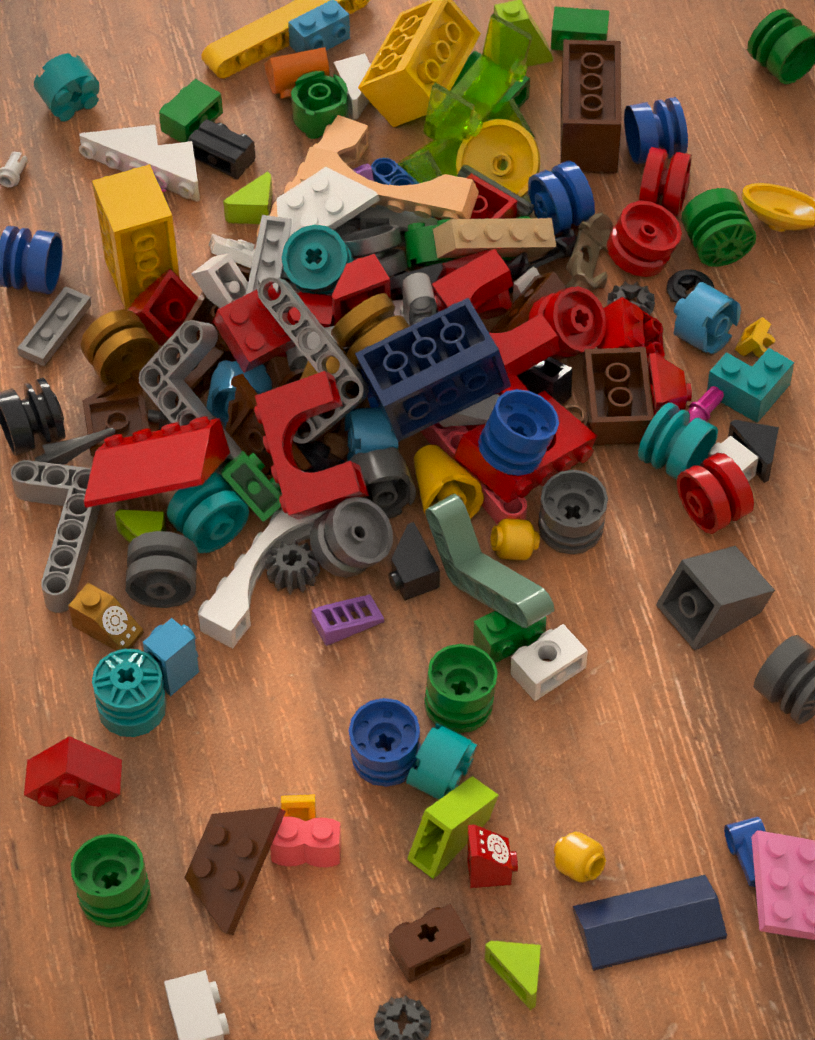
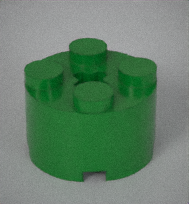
[291,71,349,139]
[404,219,459,271]

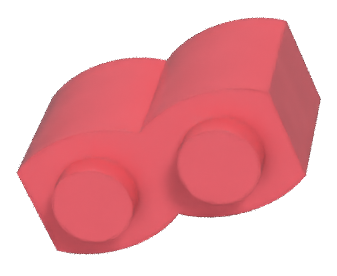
[270,817,341,867]

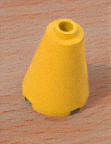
[413,445,484,519]

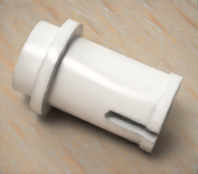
[0,152,28,188]

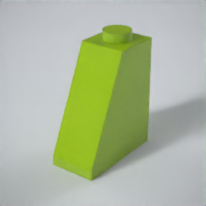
[493,0,554,70]
[407,776,499,879]

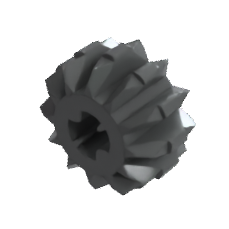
[265,539,320,595]

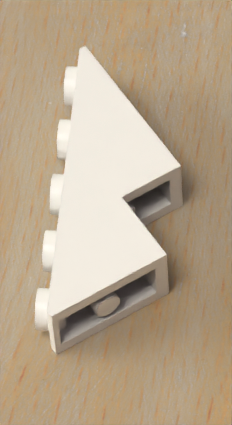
[79,125,200,201]

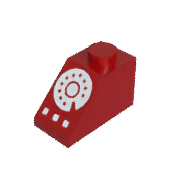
[467,825,518,888]

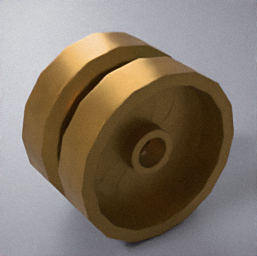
[331,293,410,369]
[80,309,159,386]

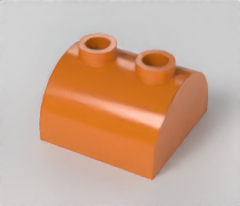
[264,47,330,99]

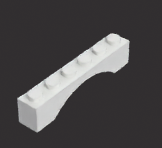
[198,508,332,649]

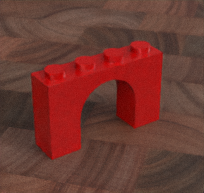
[432,248,560,376]
[254,371,369,520]
[454,391,597,504]

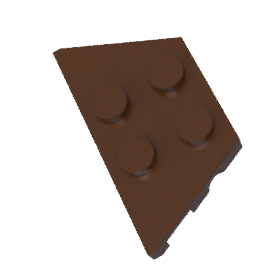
[82,369,149,457]
[226,374,312,480]
[184,807,286,935]

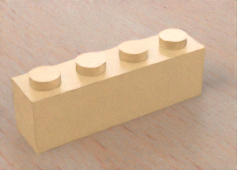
[433,218,556,258]

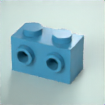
[288,0,350,53]
[143,618,199,696]

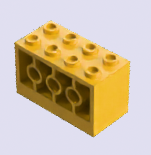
[358,0,481,127]
[92,164,180,310]

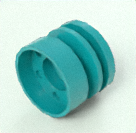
[638,402,718,480]
[92,649,167,737]

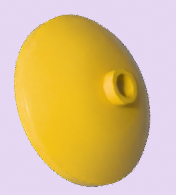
[456,119,540,198]
[741,183,815,232]

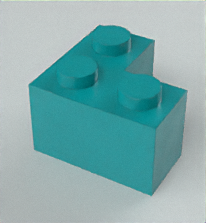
[707,348,795,423]

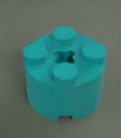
[34,53,100,122]
[406,723,478,800]

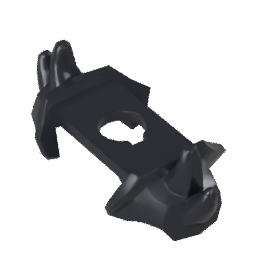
[503,229,584,293]

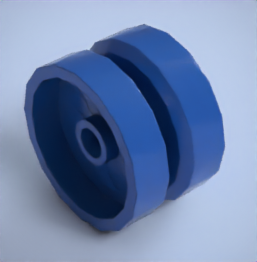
[528,160,595,235]

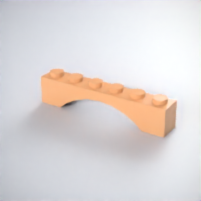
[257,115,369,237]
[299,147,479,220]

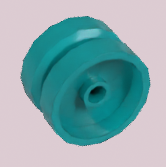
[282,224,354,296]
[167,472,250,553]

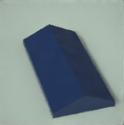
[573,875,727,971]

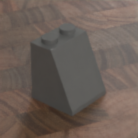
[656,546,775,650]

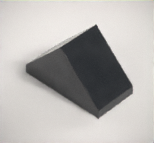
[728,420,779,483]

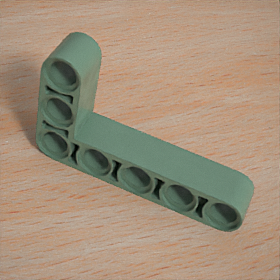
[425,494,555,628]

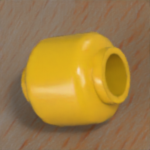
[490,519,540,560]
[554,831,606,883]

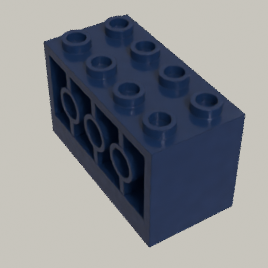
[355,298,511,442]

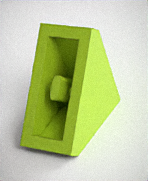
[223,171,273,224]
[115,509,167,543]
[485,941,541,1010]

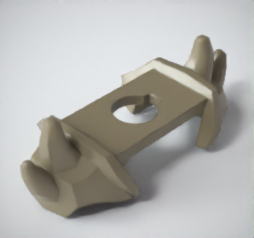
[565,213,613,291]

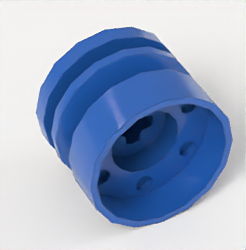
[624,97,688,164]
[0,226,63,294]
[478,389,559,476]
[349,698,421,787]

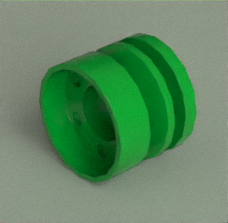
[747,9,815,84]
[681,188,757,267]
[424,644,498,733]
[71,834,151,928]

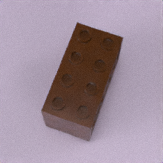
[560,40,621,172]

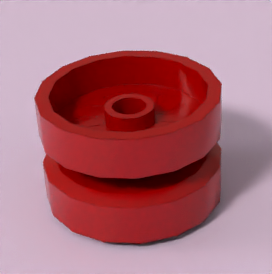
[639,147,692,217]
[606,201,682,277]
[528,286,607,360]
[677,453,754,534]

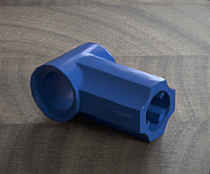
[724,816,766,887]

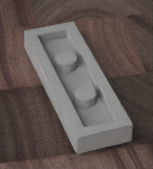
[17,286,92,366]

